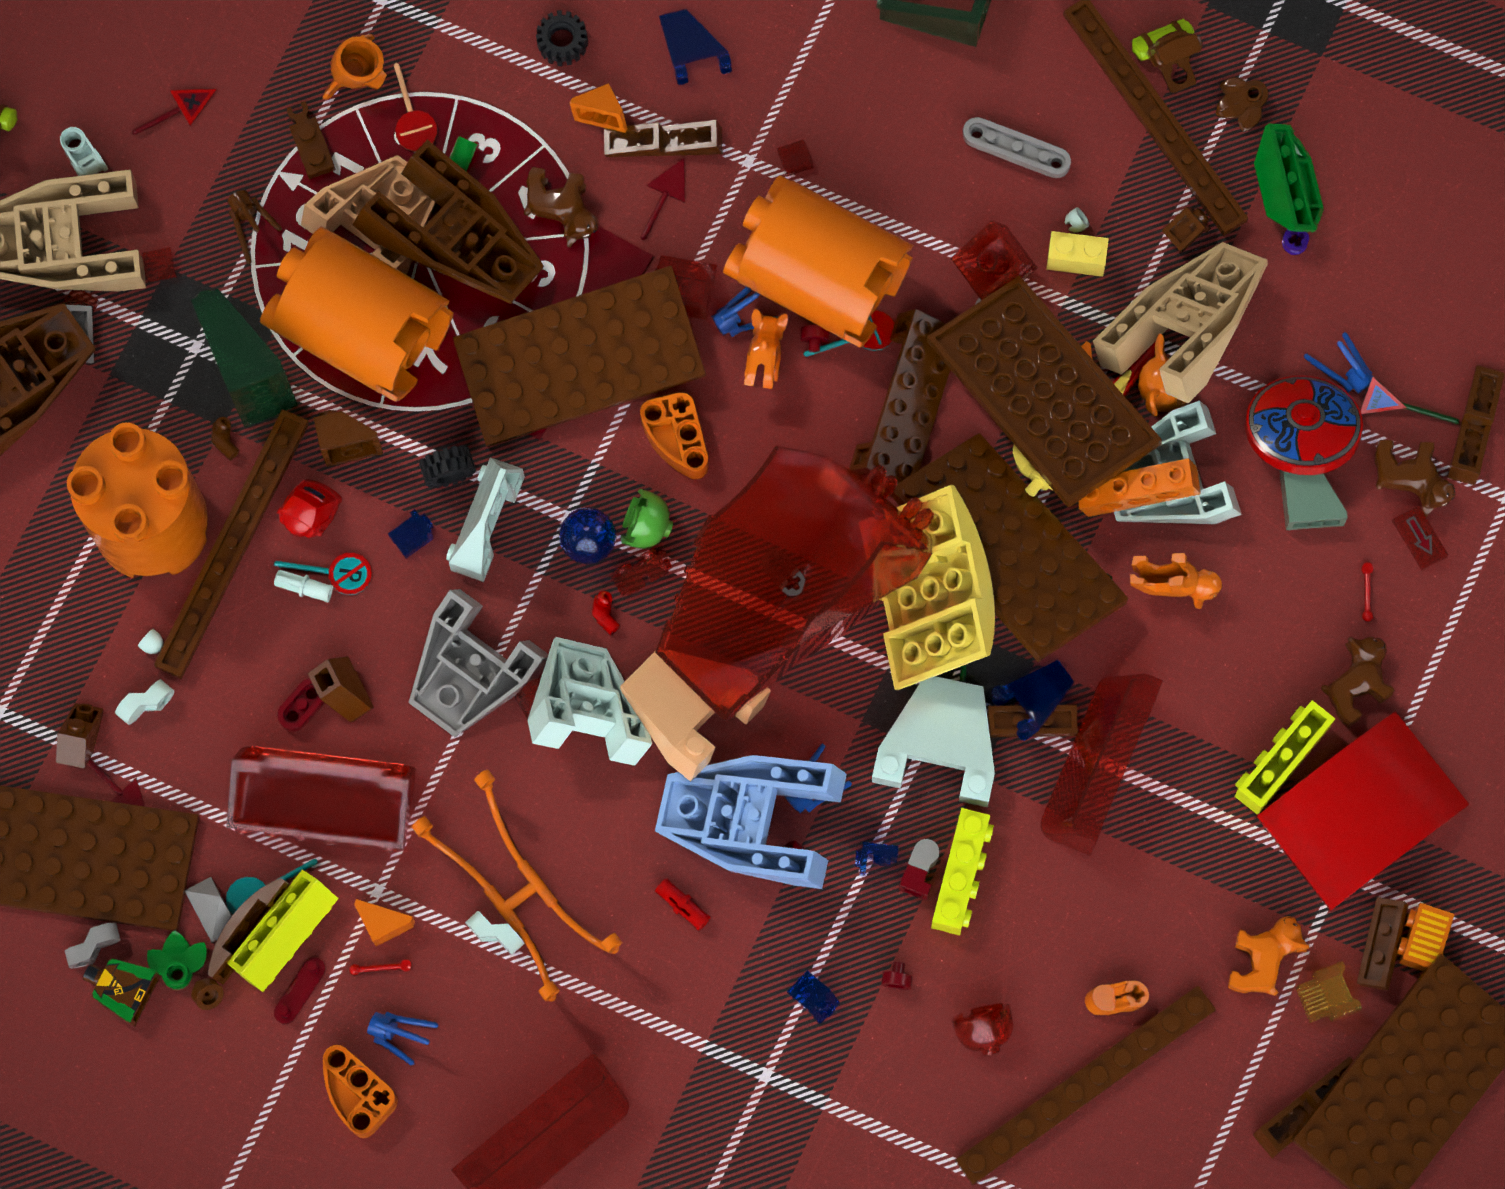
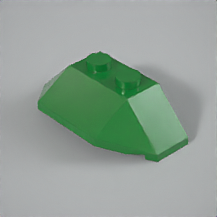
[1254,123,1324,232]

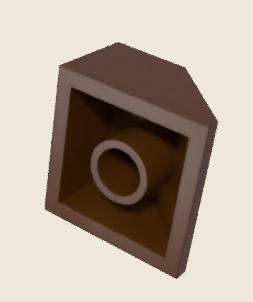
[313,410,383,467]

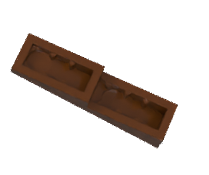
[604,120,723,157]
[1447,365,1505,485]
[1253,1056,1353,1158]

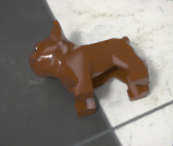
[524,167,599,248]
[1374,440,1455,517]
[1321,636,1395,728]

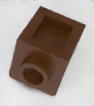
[1162,207,1211,252]

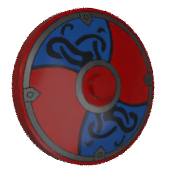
[1245,375,1363,475]

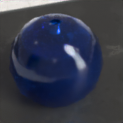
[559,507,617,565]

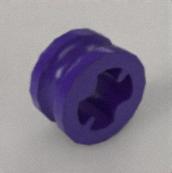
[1282,229,1309,255]

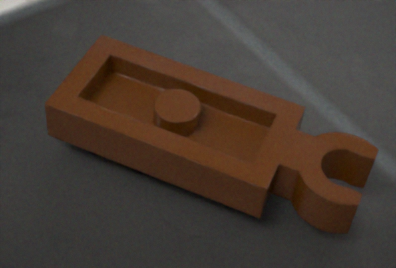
[287,101,336,180]

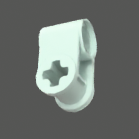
[60,127,108,176]

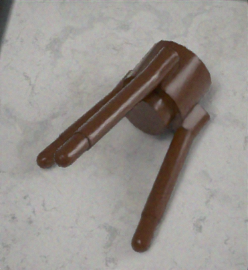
[227,190,282,264]

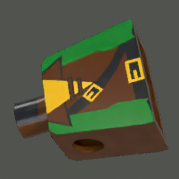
[83,959,161,1027]

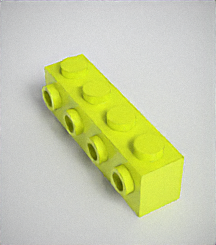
[1234,700,1335,815]
[931,808,994,936]
[227,870,339,992]

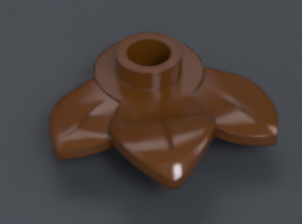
[1216,77,1269,132]

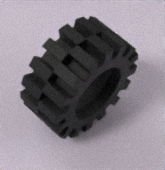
[536,10,588,66]
[419,445,476,488]

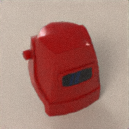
[277,479,342,539]

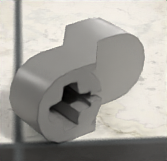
[65,923,121,969]

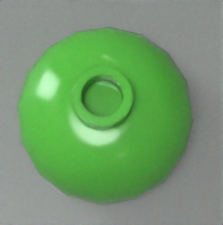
[621,489,673,549]

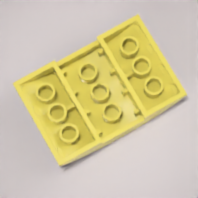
[860,485,995,690]

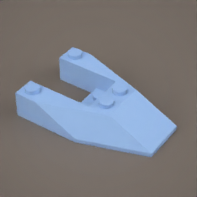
[655,755,847,889]

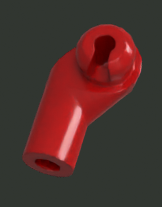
[592,591,620,636]

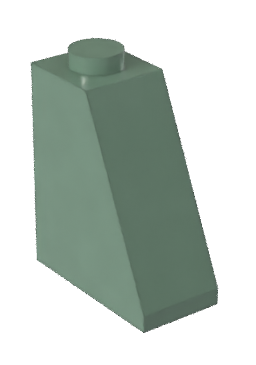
[1279,470,1348,530]

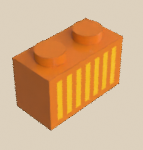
[1397,903,1455,972]

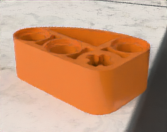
[640,393,709,479]
[323,1045,398,1138]

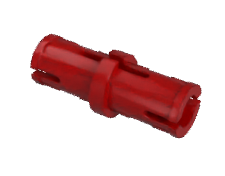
[655,878,711,932]

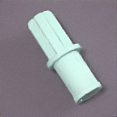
[274,570,333,603]

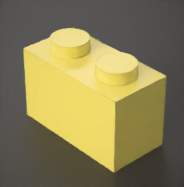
[1046,231,1109,277]

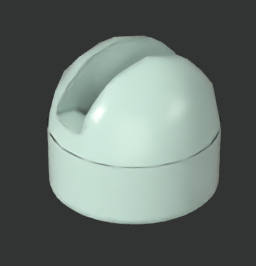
[1065,207,1089,233]
[138,629,163,654]

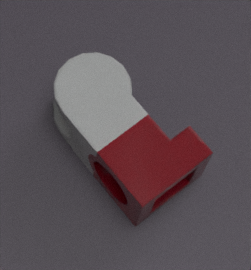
[899,839,939,901]

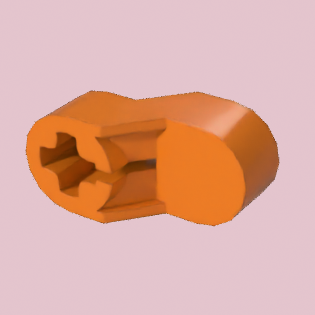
[1085,981,1149,1015]

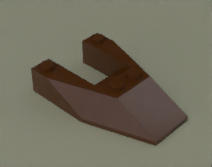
[352,140,544,304]
[0,303,96,456]

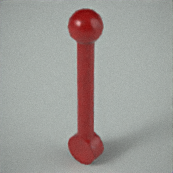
[1361,562,1374,622]
[349,959,412,976]

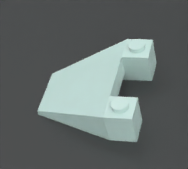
[1114,401,1242,524]
[446,457,525,582]
[528,637,652,766]
[872,676,995,807]

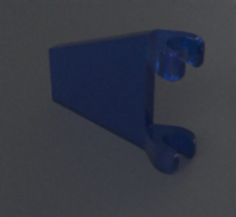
[659,9,732,85]
[992,660,1074,741]

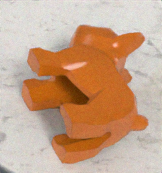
[744,309,788,389]
[1130,553,1223,609]
[1228,916,1309,996]

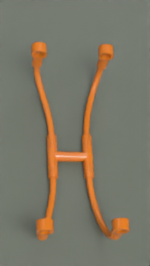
[411,769,623,1002]

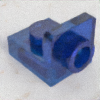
[388,509,434,559]
[854,842,899,876]
[787,970,840,1024]

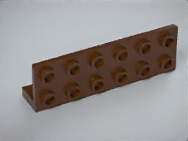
[849,309,950,484]

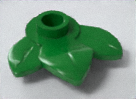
[147,930,207,990]

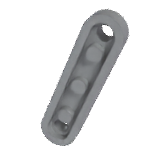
[963,117,1071,178]

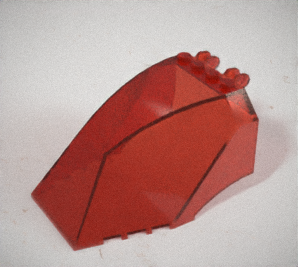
[655,445,934,722]

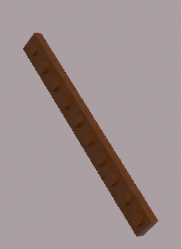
[1063,0,1248,236]
[154,409,309,679]
[955,986,1216,1186]

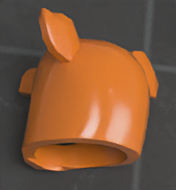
[323,34,387,100]
[1138,334,1187,417]

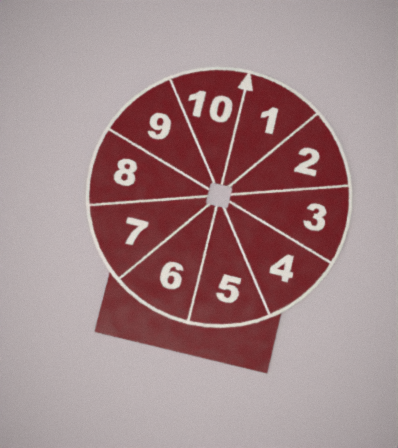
[251,92,654,440]

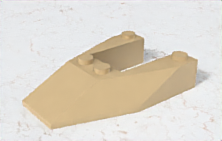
[0,170,146,292]
[1093,242,1268,403]

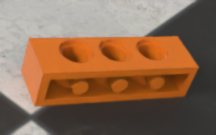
[1078,458,1201,517]

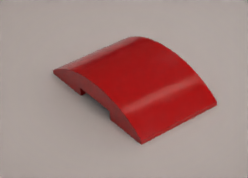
[1256,711,1470,911]

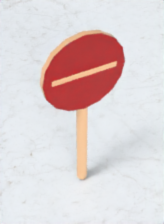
[394,63,438,152]

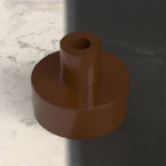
[191,978,224,1010]

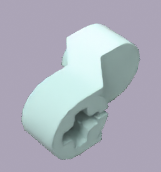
[115,679,174,725]
[465,911,525,955]

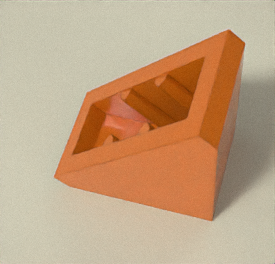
[569,83,628,133]
[354,899,415,947]

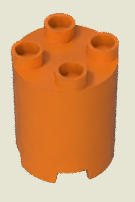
[723,175,914,348]
[260,226,453,402]
[67,423,208,578]

